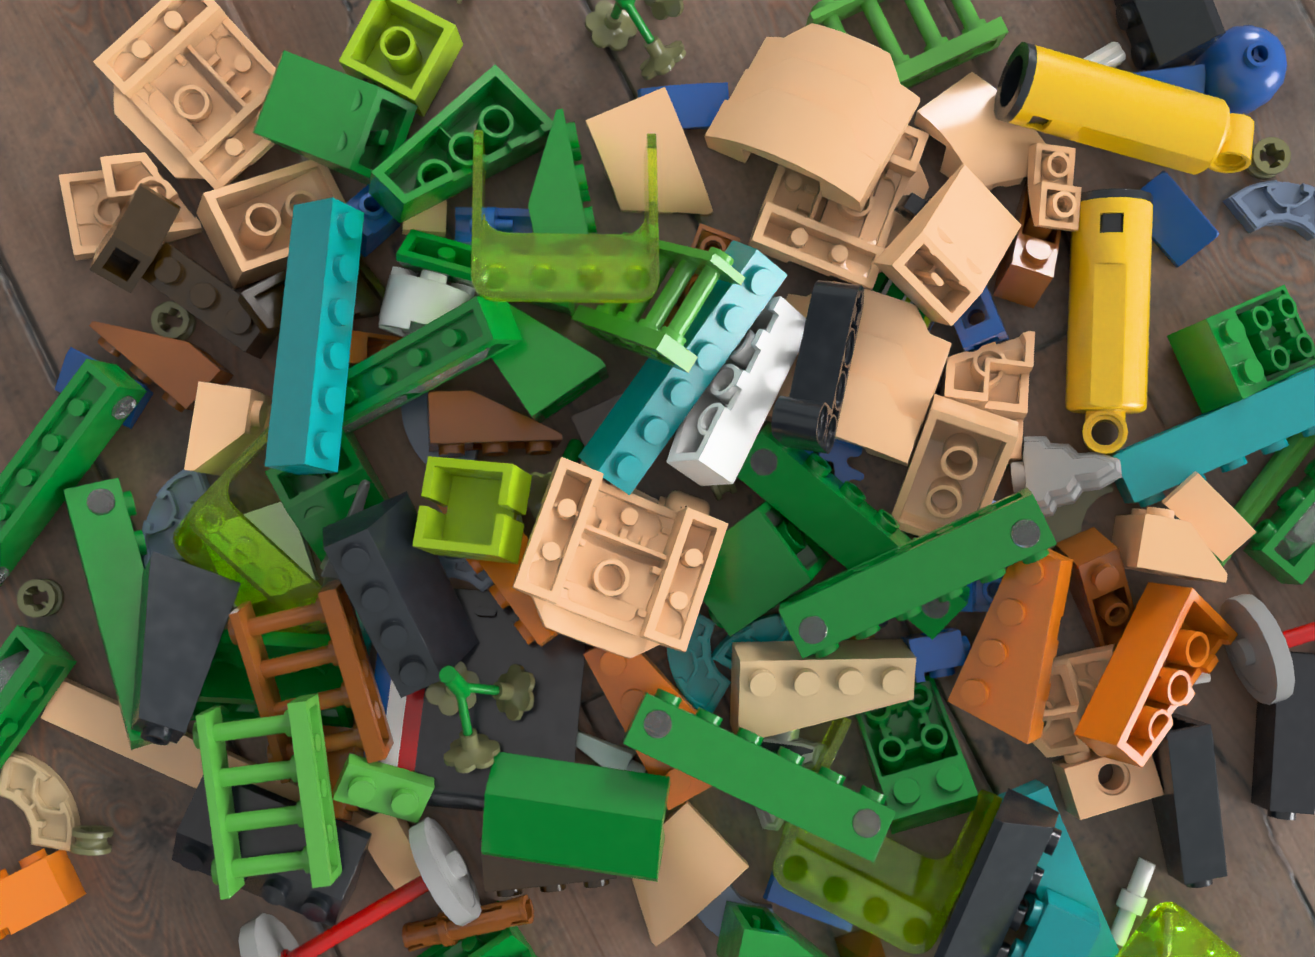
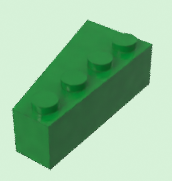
[368,65,553,223]

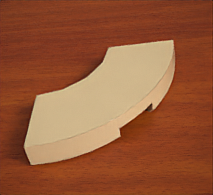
[0,750,81,851]

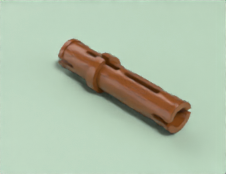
[402,894,534,952]

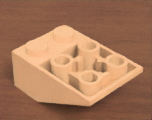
[873,164,1021,326]

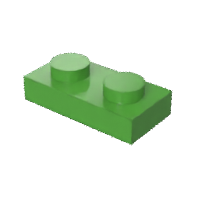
[332,753,435,823]

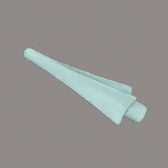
[576,730,646,773]

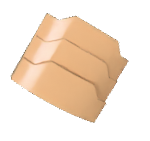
[93,0,276,190]
[704,23,920,213]
[748,125,929,290]
[765,281,952,467]
[512,457,729,659]

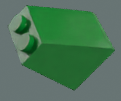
[491,303,609,423]
[703,501,830,637]

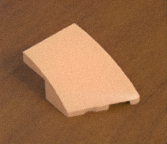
[914,72,1046,191]
[585,87,713,216]
[59,152,202,261]
[939,331,1035,464]
[1032,644,1116,758]
[632,800,749,946]

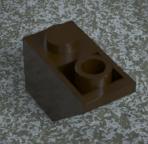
[90,183,181,293]

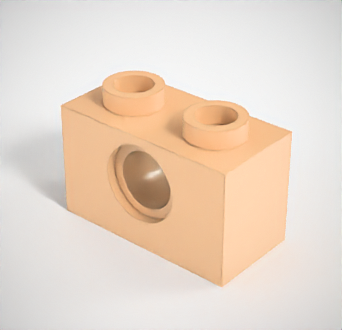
[1052,750,1164,820]

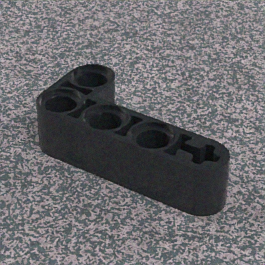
[771,280,864,454]

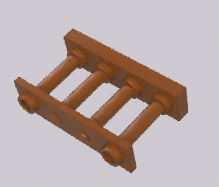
[228,579,394,784]

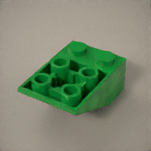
[252,50,418,185]
[528,108,599,266]
[1167,284,1315,414]
[265,429,389,563]
[855,675,979,834]
[716,901,829,957]

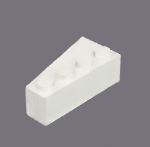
[667,296,806,486]

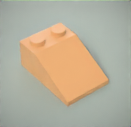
[197,160,346,289]
[891,394,1018,537]

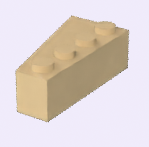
[730,639,916,738]

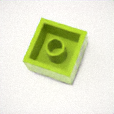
[339,0,463,117]

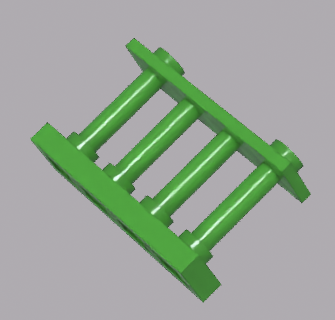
[806,0,1009,89]
[571,231,746,373]
[192,693,342,900]

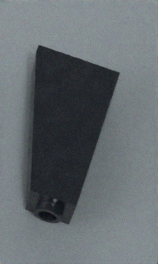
[131,551,241,745]
[1251,651,1315,820]
[1152,714,1228,888]

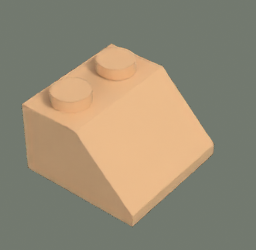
[184,381,272,476]
[1111,507,1228,583]

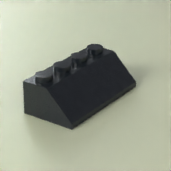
[1114,0,1226,72]
[322,491,478,698]
[172,775,372,927]
[934,788,1062,957]

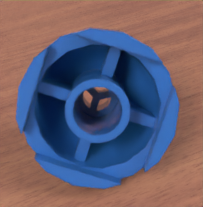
[1195,25,1287,114]

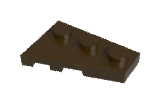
[238,257,386,336]

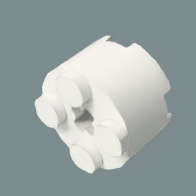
[378,266,476,337]

